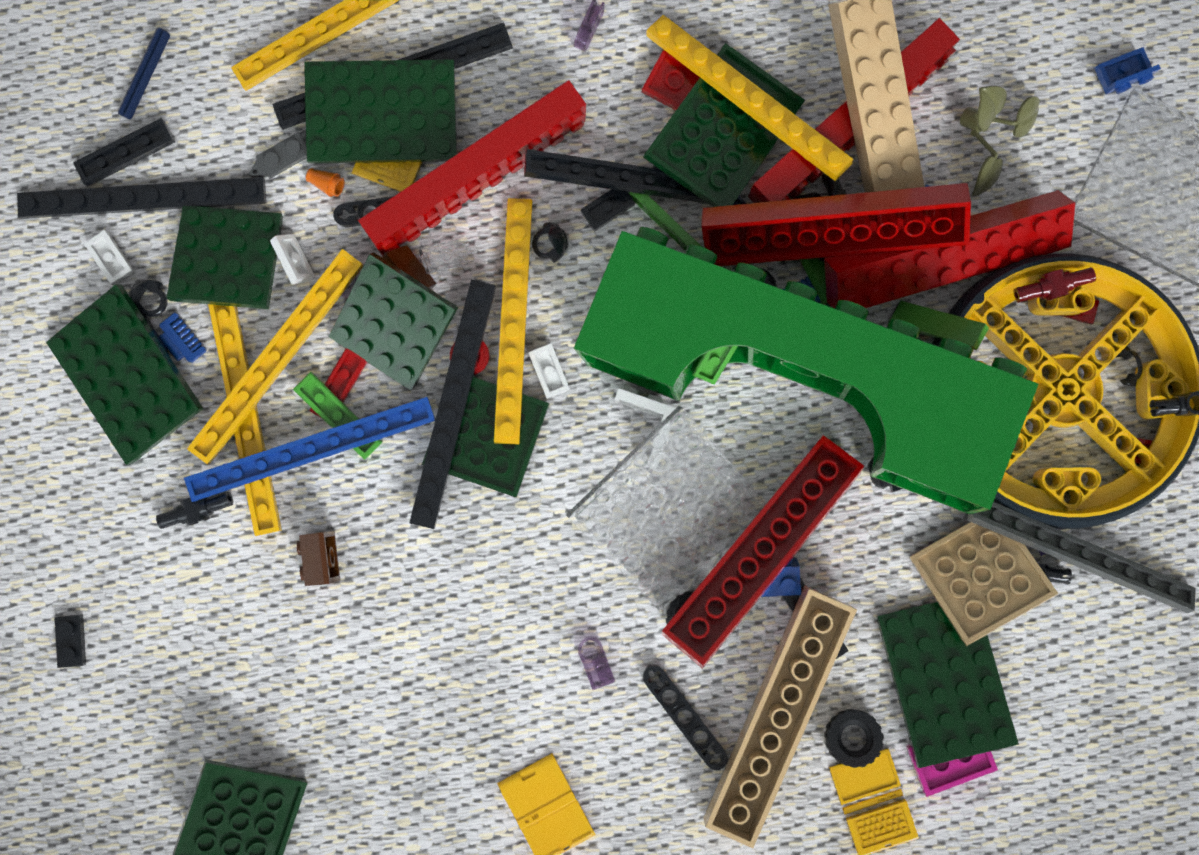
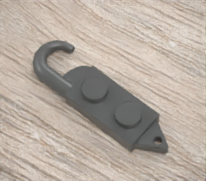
[249,130,307,179]

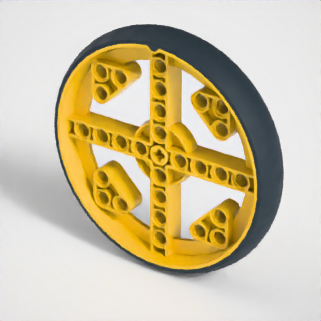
[932,253,1199,529]

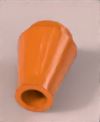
[306,168,345,197]

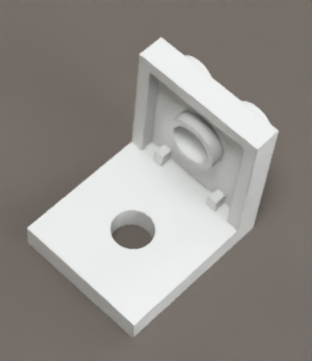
[614,386,677,468]

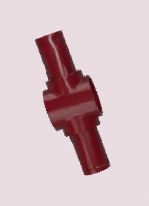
[1013,267,1096,303]

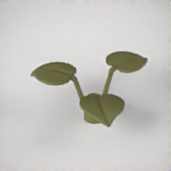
[960,85,1040,197]

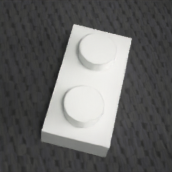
[84,230,135,285]
[270,234,315,284]
[528,343,570,399]

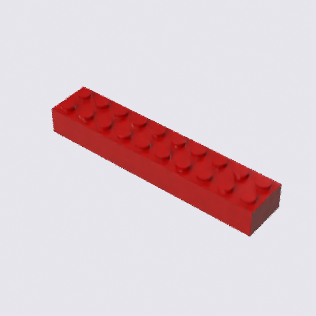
[747,18,960,203]
[358,80,587,257]
[701,183,971,266]
[824,190,1075,309]
[662,435,864,669]

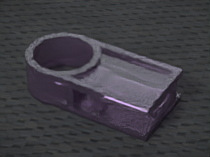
[574,0,605,52]
[578,636,615,690]

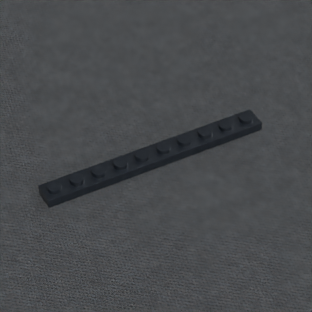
[272,22,513,130]
[17,177,266,219]
[409,279,496,529]

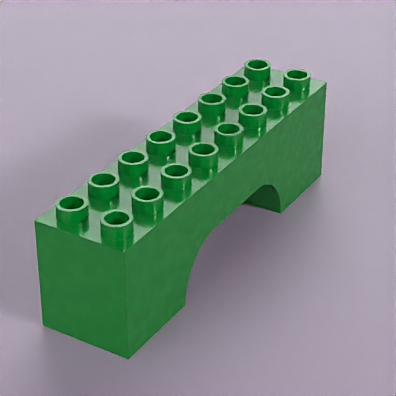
[573,227,1039,514]

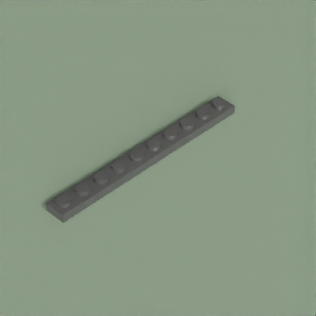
[967,502,1196,613]

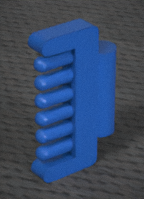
[159,313,207,363]

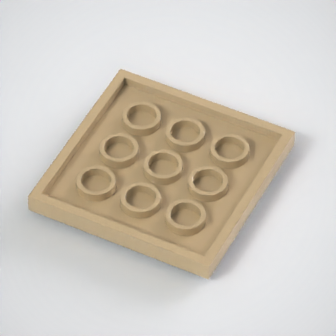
[910,522,1058,646]

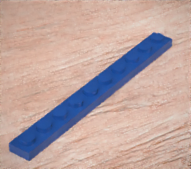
[184,397,435,502]

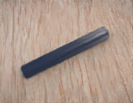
[118,28,170,119]

